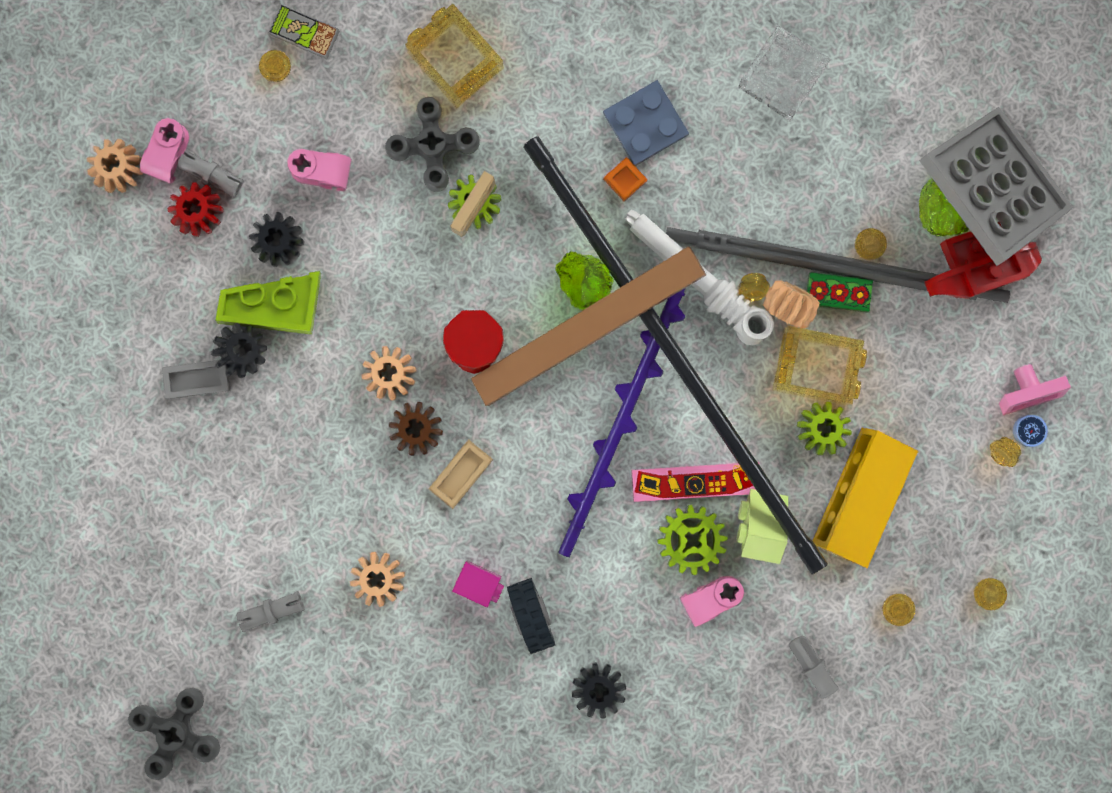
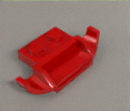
[924,221,1042,299]

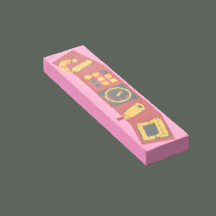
[631,462,759,502]

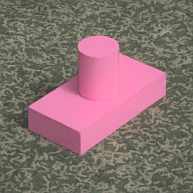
[999,364,1071,415]

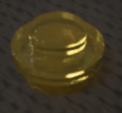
[259,50,291,82]
[854,228,887,260]
[738,273,770,301]
[990,437,1021,467]
[974,578,1007,610]
[882,593,915,626]

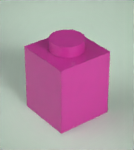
[452,560,504,607]

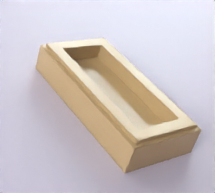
[450,171,496,237]
[429,439,493,509]

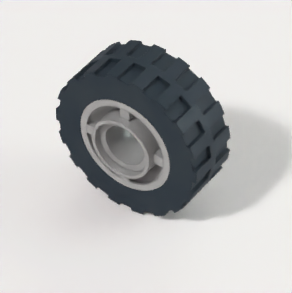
[507,578,556,654]

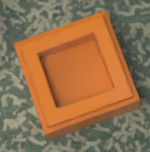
[603,157,648,202]

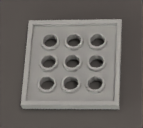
[919,107,1074,266]

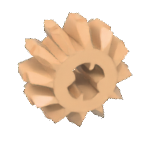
[87,139,143,193]
[763,280,820,328]
[362,346,417,400]
[350,552,405,607]

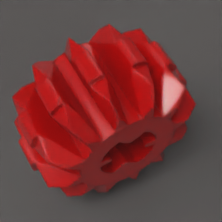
[167,182,224,237]

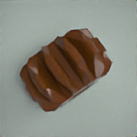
[389,402,443,456]

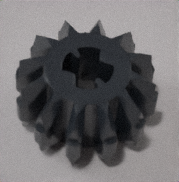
[249,212,305,267]
[211,323,267,378]
[572,662,626,719]

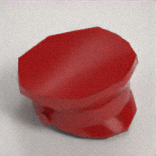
[443,310,504,374]

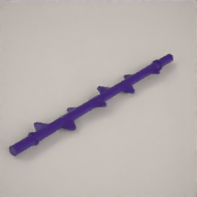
[558,288,686,558]

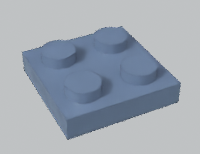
[603,80,689,166]

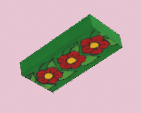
[806,272,873,313]

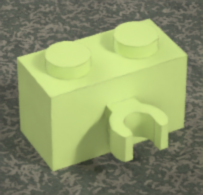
[737,489,788,564]

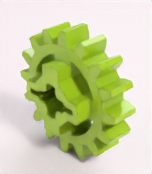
[657,505,728,575]

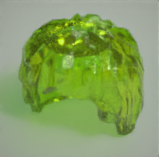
[919,178,969,237]
[555,251,614,311]

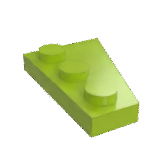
[215,271,321,335]

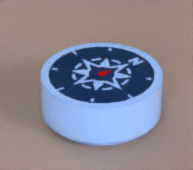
[1013,415,1048,447]

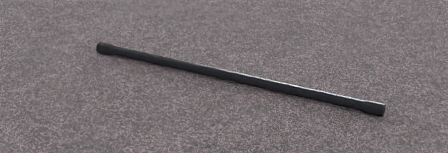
[523,136,828,575]

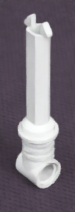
[625,209,774,346]

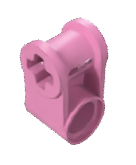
[140,118,189,184]
[287,149,352,191]
[680,576,744,627]

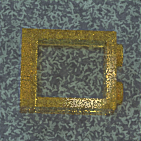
[405,4,504,109]
[772,326,867,405]

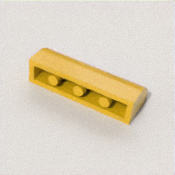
[812,427,918,568]

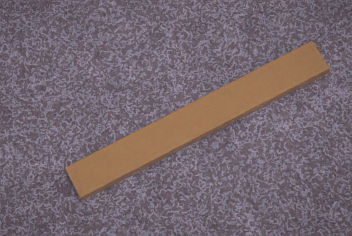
[471,246,706,406]

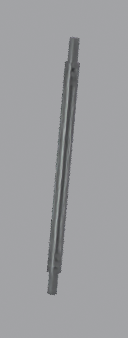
[666,227,1010,303]

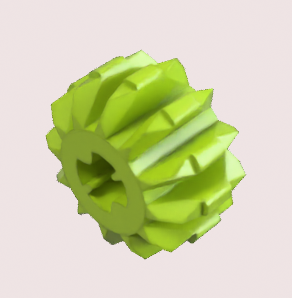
[448,174,502,229]
[796,401,852,456]

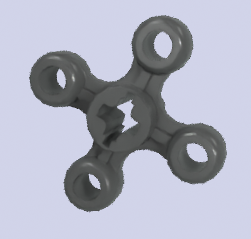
[385,97,480,192]
[128,687,220,780]

